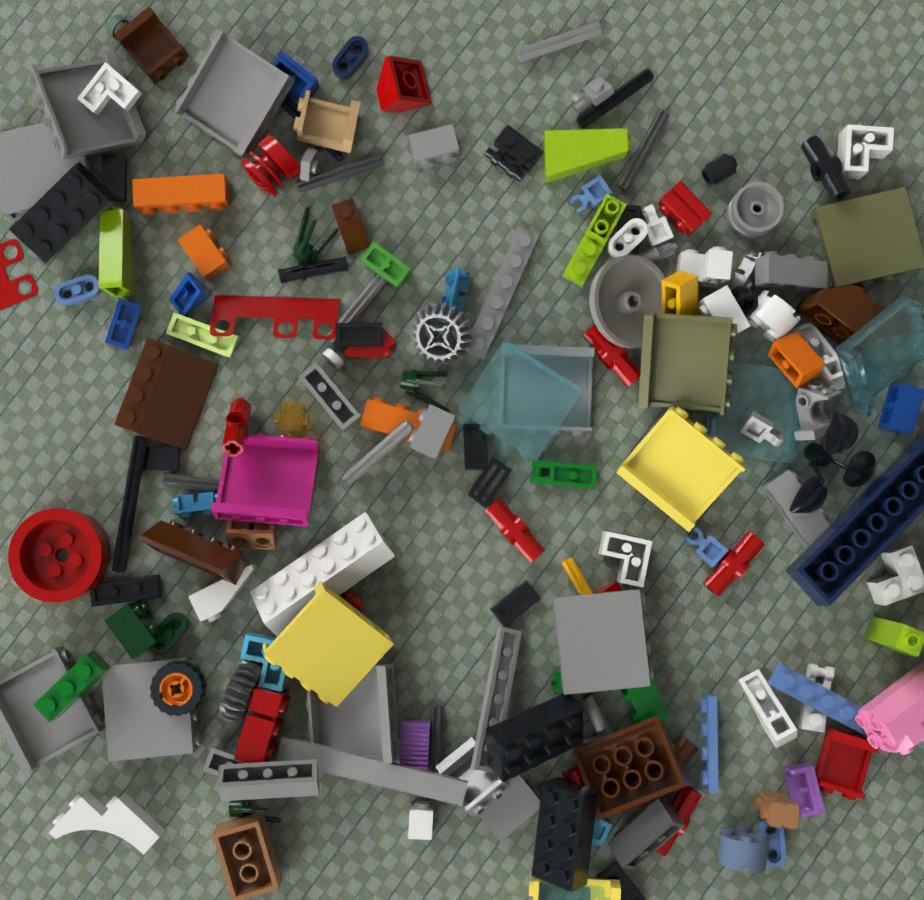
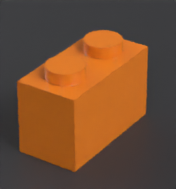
[177,224,231,282]
[768,331,826,389]

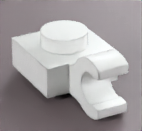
[641,204,674,248]

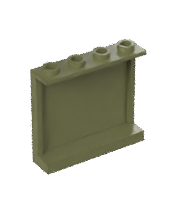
[809,187,924,289]
[638,312,737,415]

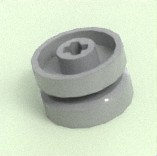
[726,181,784,240]

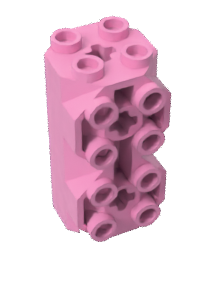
[855,661,924,755]

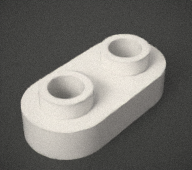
[607,218,648,258]

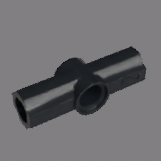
[801,135,852,202]

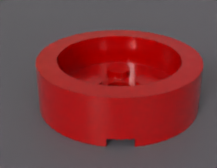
[8,508,111,603]

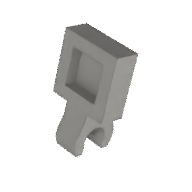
[571,76,614,112]
[300,144,327,182]
[740,411,785,447]

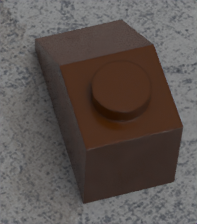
[331,198,370,255]

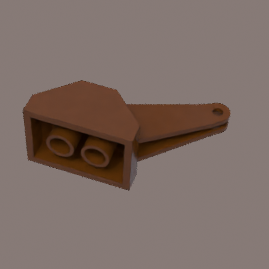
[795,285,924,351]

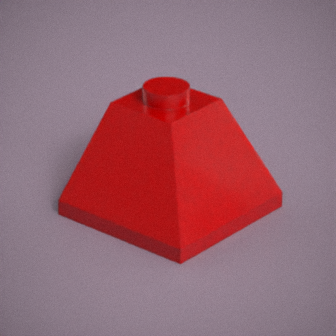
[376,56,432,113]

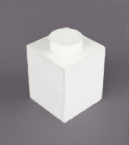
[408,801,434,840]

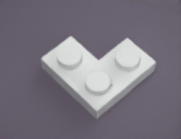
[77,62,143,115]

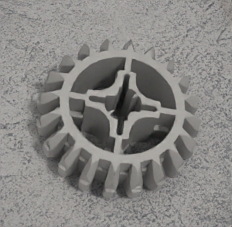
[410,302,472,365]

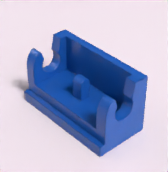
[272,51,320,101]
[105,298,142,350]
[878,383,924,435]

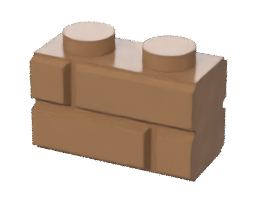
[754,791,799,829]

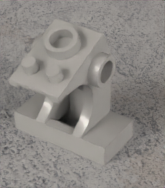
[794,381,842,441]

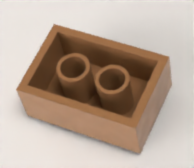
[212,813,283,900]

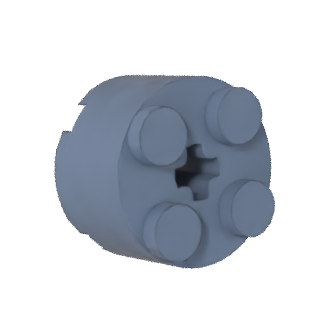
[718,825,769,873]

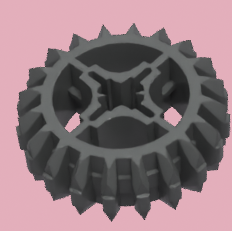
[218,660,263,725]

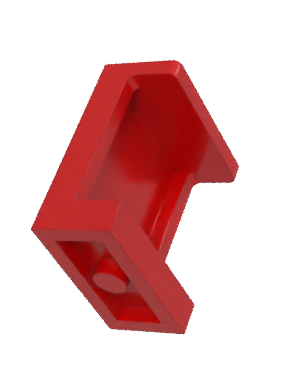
[815,726,880,801]

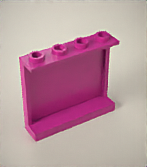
[211,433,320,527]

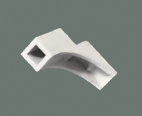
[49,791,166,855]

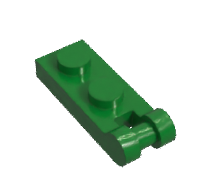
[530,460,597,489]

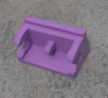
[782,761,826,817]

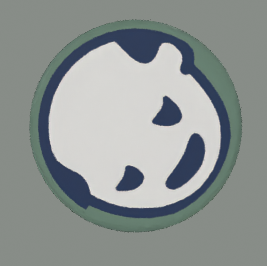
[107,15,129,39]

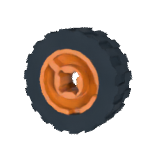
[150,661,207,716]

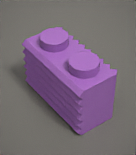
[395,719,430,771]

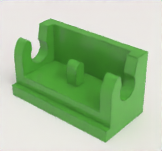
[360,241,412,289]

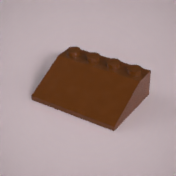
[114,337,218,450]
[572,715,692,820]

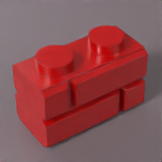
[658,181,712,236]

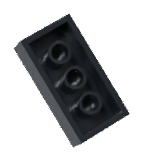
[9,162,115,264]
[486,694,584,782]
[531,777,598,892]

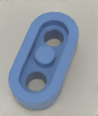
[54,274,102,306]
[758,820,786,868]

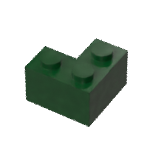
[105,600,162,660]

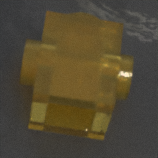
[275,402,309,437]

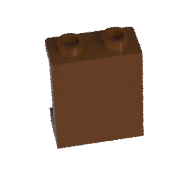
[114,6,189,84]

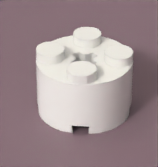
[746,290,801,342]

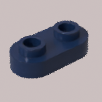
[332,36,369,79]

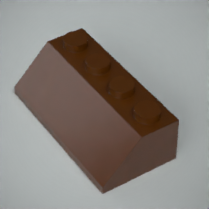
[139,520,248,585]

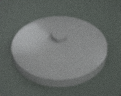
[589,255,665,349]

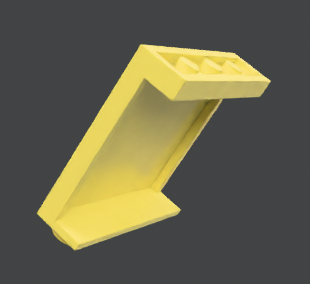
[616,406,746,532]
[262,581,394,707]

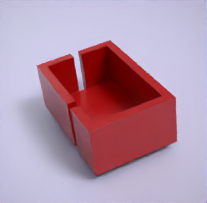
[234,686,291,763]

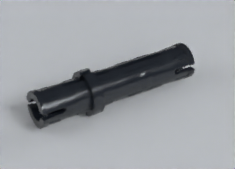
[278,256,349,284]

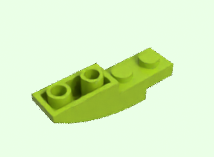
[562,194,627,287]

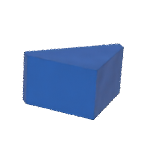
[169,272,212,316]

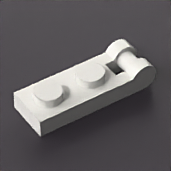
[799,663,834,733]

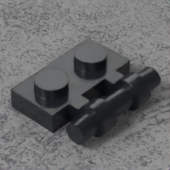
[484,125,544,182]

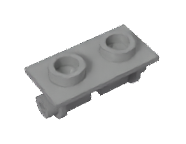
[728,252,763,294]

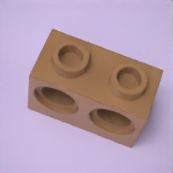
[225,520,278,550]

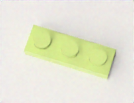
[166,313,240,359]

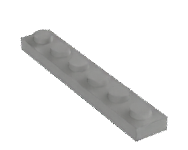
[464,226,539,361]
[471,626,522,773]

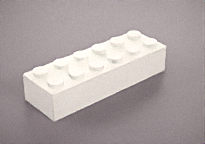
[250,512,395,637]

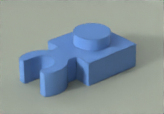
[570,175,613,214]
[685,527,728,569]

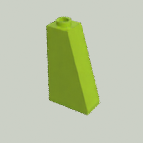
[543,128,632,182]
[98,207,136,297]
[864,616,924,657]

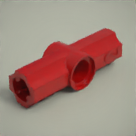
[582,325,641,388]
[222,398,252,457]
[485,498,545,563]
[703,531,765,597]
[655,786,702,856]

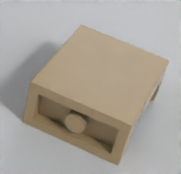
[293,90,360,153]

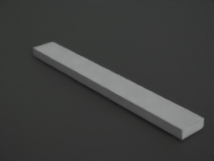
[277,735,468,806]

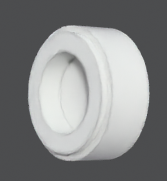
[322,348,344,370]

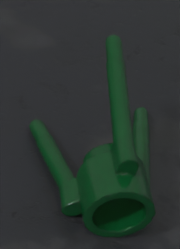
[292,207,338,264]
[400,369,449,412]
[229,800,281,823]

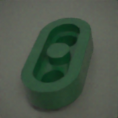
[150,612,189,654]

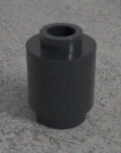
[701,153,738,186]

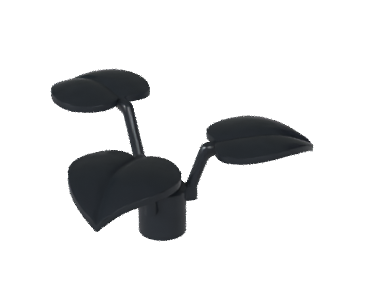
[789,412,876,513]

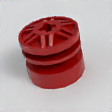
[240,134,301,198]

